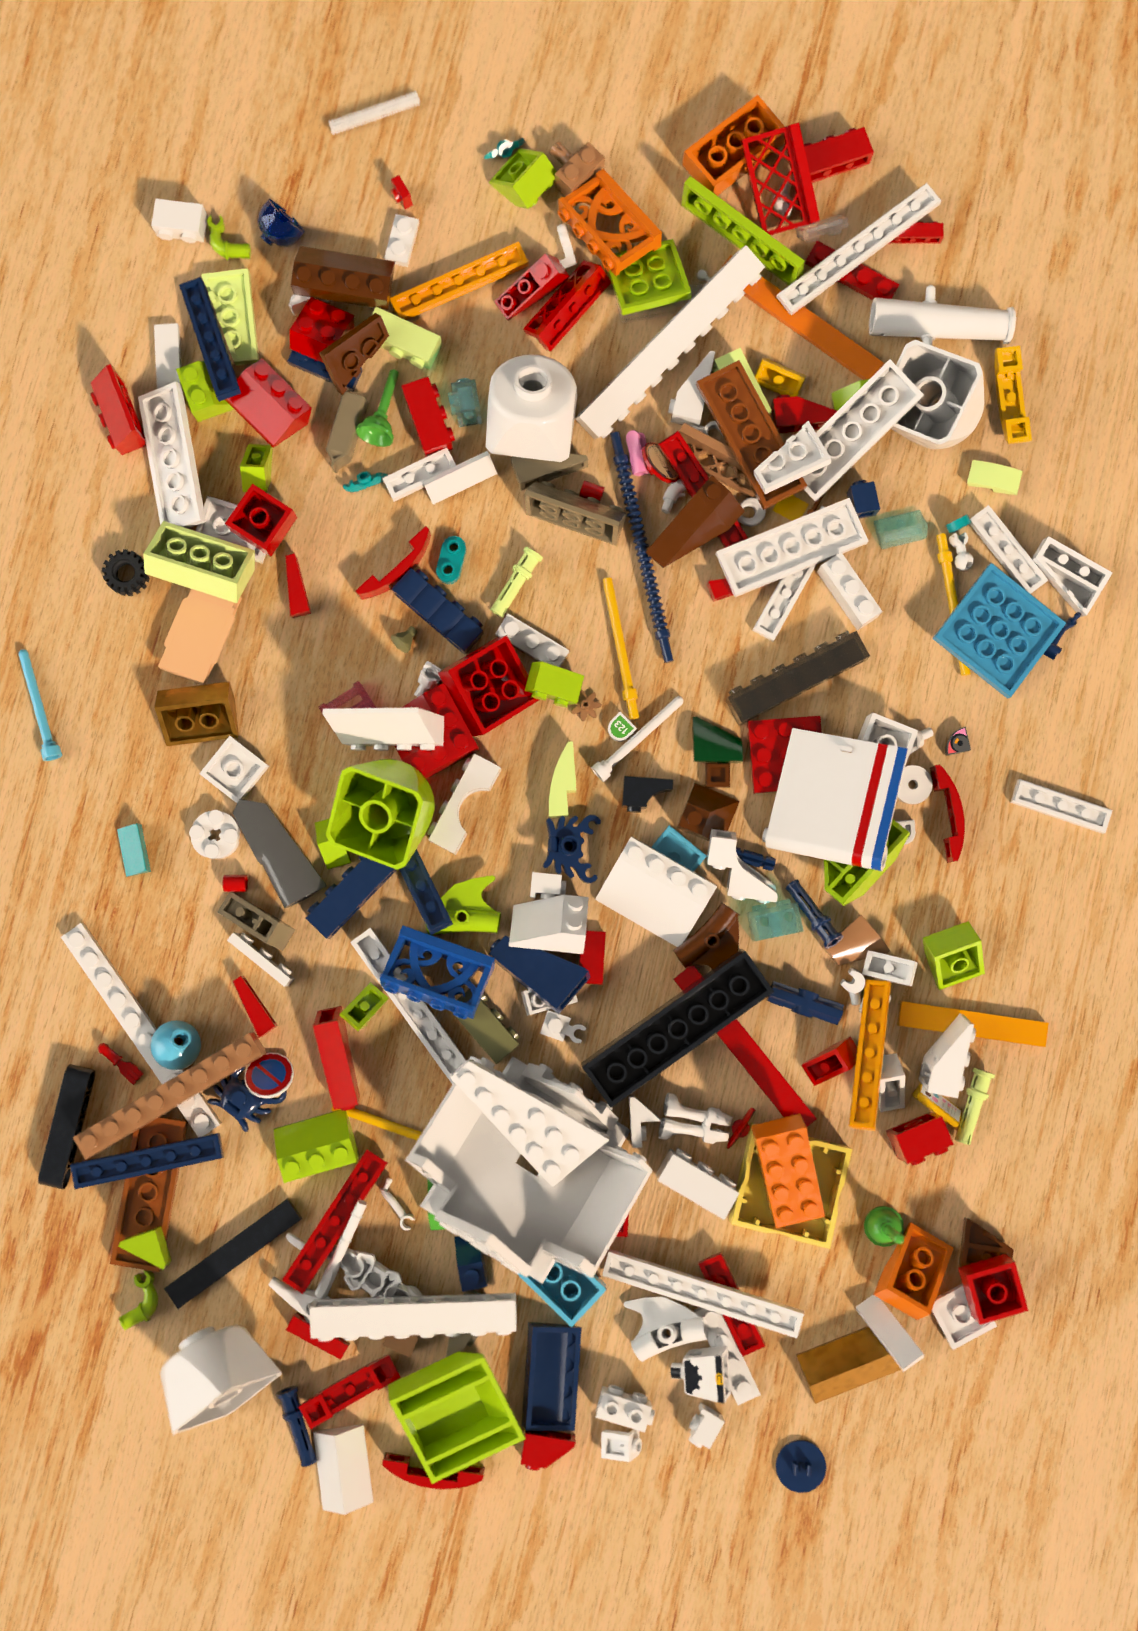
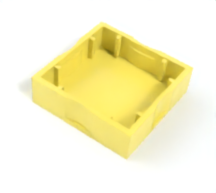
[729,1122,852,1249]

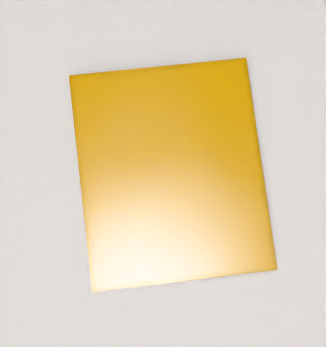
[773,495,809,521]

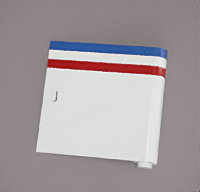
[762,728,909,871]

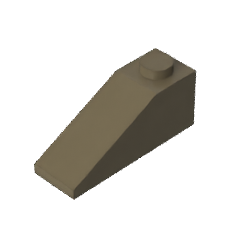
[511,454,588,490]
[218,892,295,951]

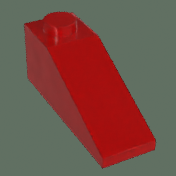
[771,394,837,434]

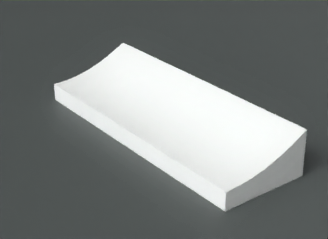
[803,360,925,501]

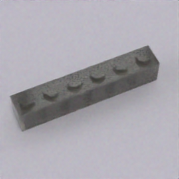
[725,631,870,726]

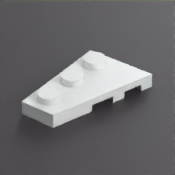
[754,421,831,494]

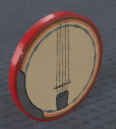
[642,442,679,484]

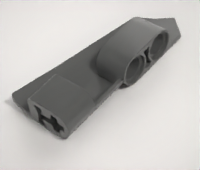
[233,799,327,908]

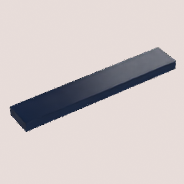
[179,277,241,401]
[70,1133,224,1189]

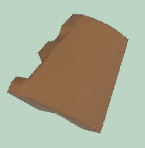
[822,915,890,966]

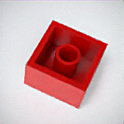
[290,297,354,363]
[225,484,298,557]
[886,1112,954,1166]
[958,1254,1029,1325]

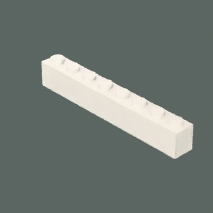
[310,1293,517,1341]

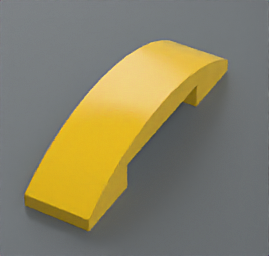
[995,346,1032,444]

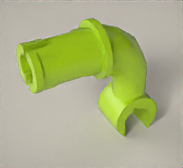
[207,215,251,260]
[119,1270,158,1330]

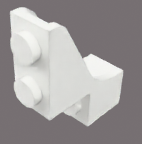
[707,829,777,904]

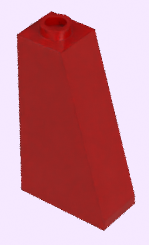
[313,1006,360,1111]

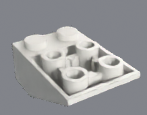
[919,1014,976,1098]

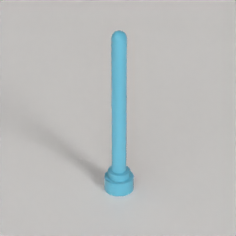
[18,649,62,761]

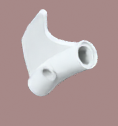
[624,1296,708,1362]

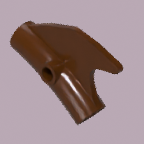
[673,903,740,969]

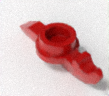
[727,1107,756,1149]

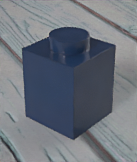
[847,480,880,519]

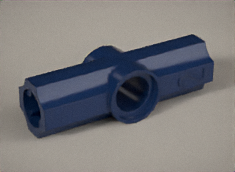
[766,981,844,1025]

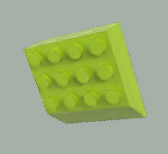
[388,1352,525,1484]

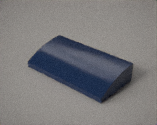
[522,1322,582,1431]

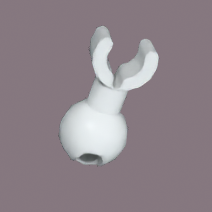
[949,532,973,571]

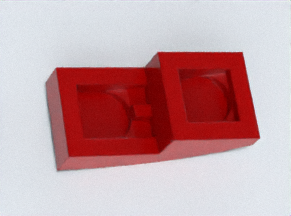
[579,931,606,985]

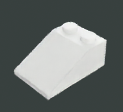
[509,895,589,954]

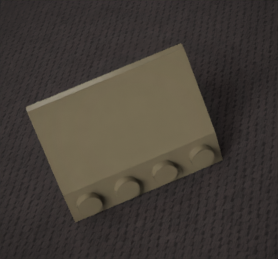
[525,481,626,546]

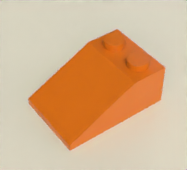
[873,1223,953,1320]

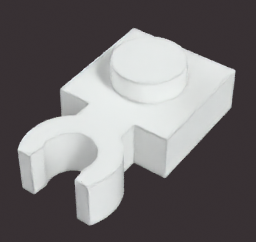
[540,1010,586,1043]

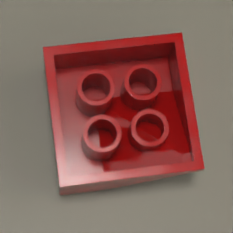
[438,635,539,736]
[395,683,479,779]

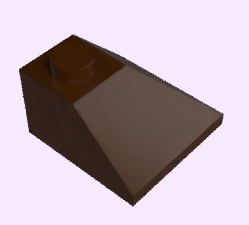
[677,783,740,841]

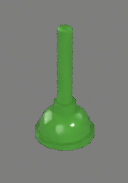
[356,369,399,447]
[864,1206,904,1247]

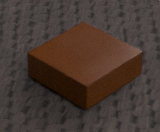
[705,763,730,788]

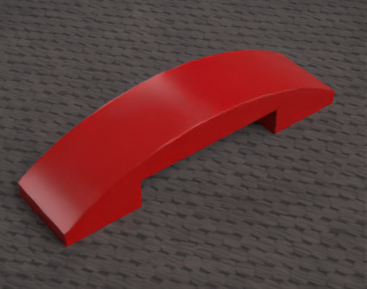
[355,526,431,600]
[930,764,965,863]
[299,1354,401,1430]
[382,1452,485,1489]

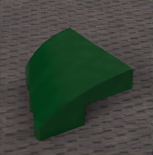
[692,717,743,763]

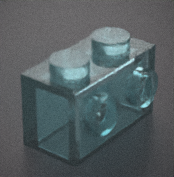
[448,378,482,427]
[747,899,803,942]

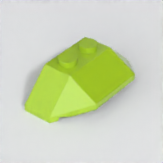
[824,819,910,906]

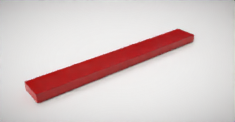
[673,965,817,1128]

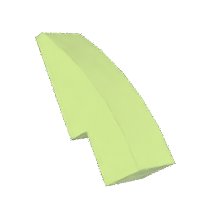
[549,741,576,818]

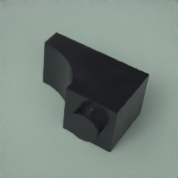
[622,776,673,813]

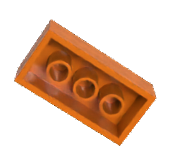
[682,95,785,196]
[751,1114,825,1228]

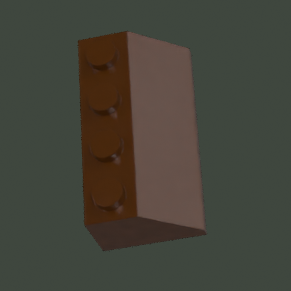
[291,246,395,310]

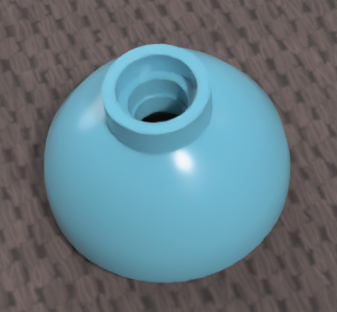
[150,1020,201,1070]

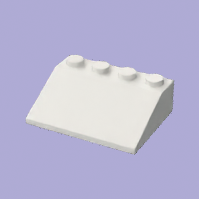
[323,708,444,751]
[595,836,717,947]

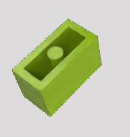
[525,661,584,707]

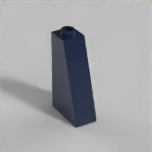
[489,935,591,1014]

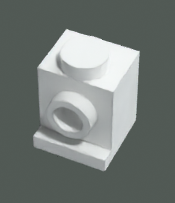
[530,872,566,899]
[688,1402,725,1449]

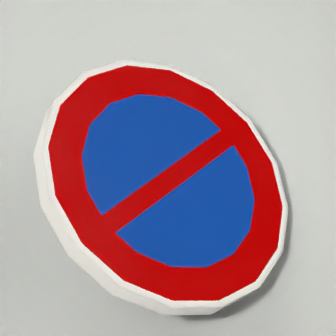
[244,1053,294,1098]

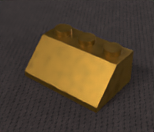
[154,681,239,746]

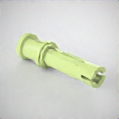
[490,547,543,618]
[954,1068,995,1145]

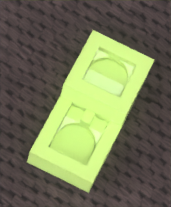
[967,460,1023,495]

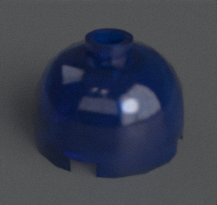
[257,199,305,247]

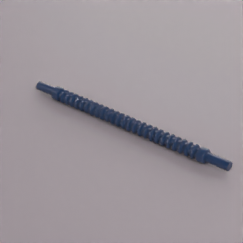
[610,432,674,663]

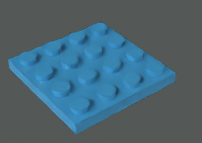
[932,563,1066,699]

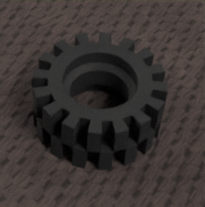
[102,549,150,596]

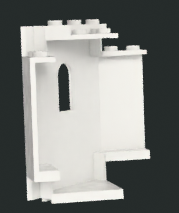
[406,1056,653,1284]

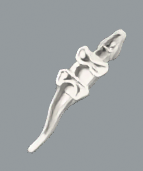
[286,1233,422,1298]

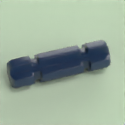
[736,847,776,871]

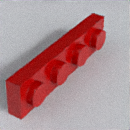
[804,240,900,300]
[698,1252,766,1357]

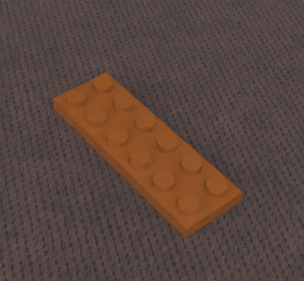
[696,360,807,510]
[110,1117,188,1272]

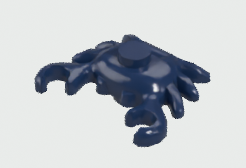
[543,815,601,884]
[208,1066,287,1132]

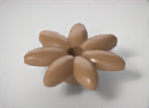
[571,690,602,721]

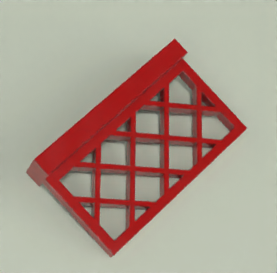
[741,122,820,235]

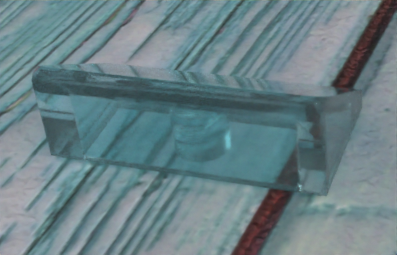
[874,510,928,549]

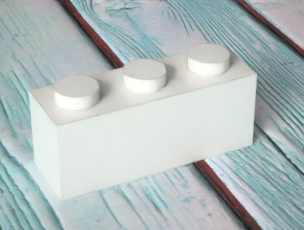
[817,552,883,631]

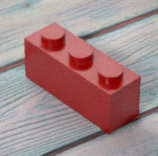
[804,127,874,183]
[401,376,455,457]

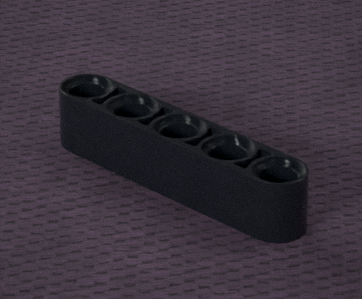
[38,1064,95,1190]

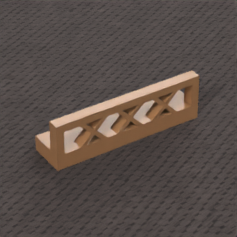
[679,423,755,498]

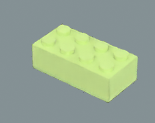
[143,521,255,603]

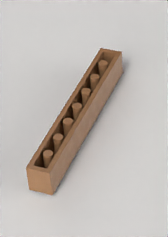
[73,1032,267,1159]

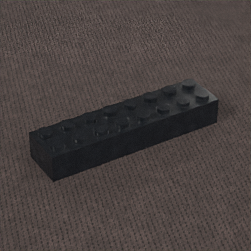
[581,949,774,1108]

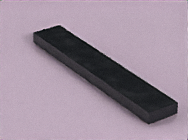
[164,1198,302,1309]

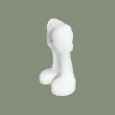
[659,1093,733,1144]

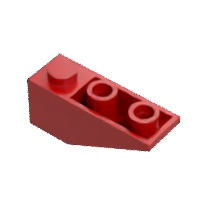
[494,253,569,321]

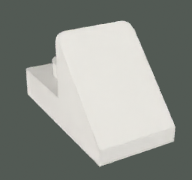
[862,950,918,987]
[629,1095,661,1148]

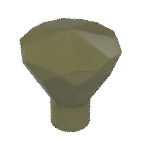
[391,626,418,653]

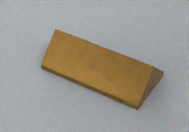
[796,1326,902,1404]

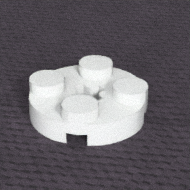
[189,810,240,859]

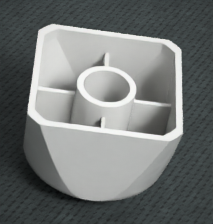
[891,340,984,449]
[486,355,577,462]
[160,1325,282,1435]

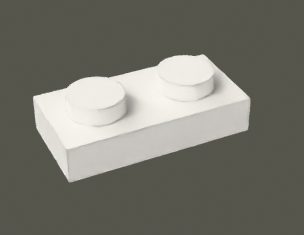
[384,214,419,267]

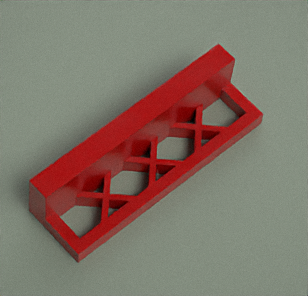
[523,260,612,352]

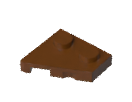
[959,1217,1014,1267]

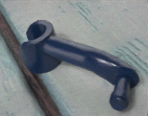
[1044,612,1081,660]

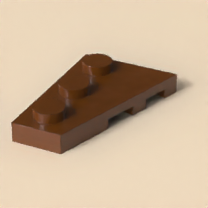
[319,313,389,395]

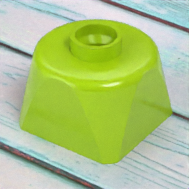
[326,759,435,870]

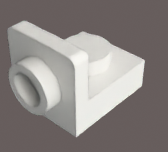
[601,1429,642,1462]

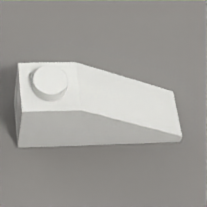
[668,351,715,427]

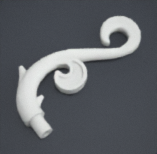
[661,479,766,527]

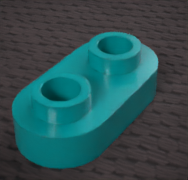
[436,536,466,584]

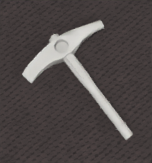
[268,1200,367,1323]

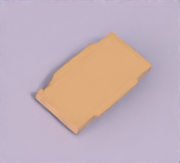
[158,589,242,685]

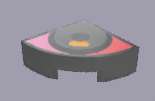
[945,727,971,756]

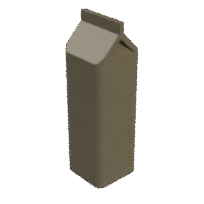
[326,392,368,473]

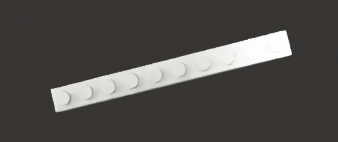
[575,245,765,439]

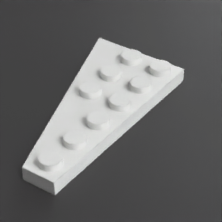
[450,1059,609,1187]

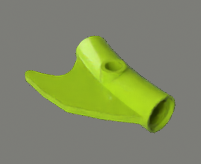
[426,875,501,936]

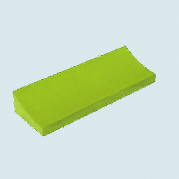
[681,176,807,285]

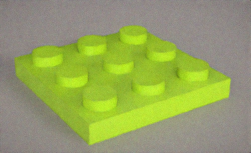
[608,239,692,316]

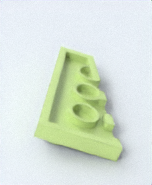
[201,268,259,366]

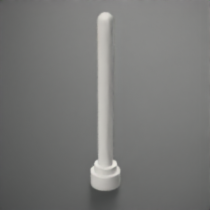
[591,696,683,782]

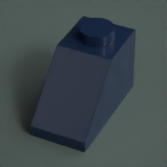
[454,1236,488,1292]

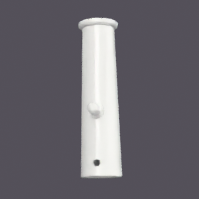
[869,285,1016,346]

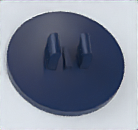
[776,1440,826,1493]

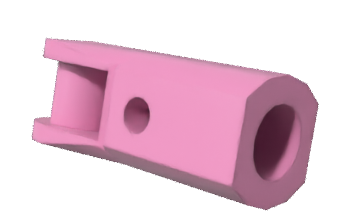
[626,430,649,476]

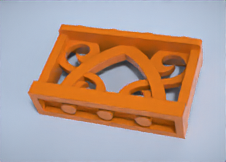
[558,169,662,276]

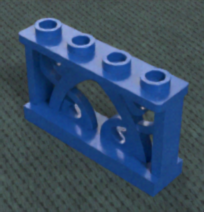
[380,925,495,1019]

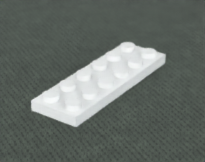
[138,382,206,528]
[716,498,869,597]

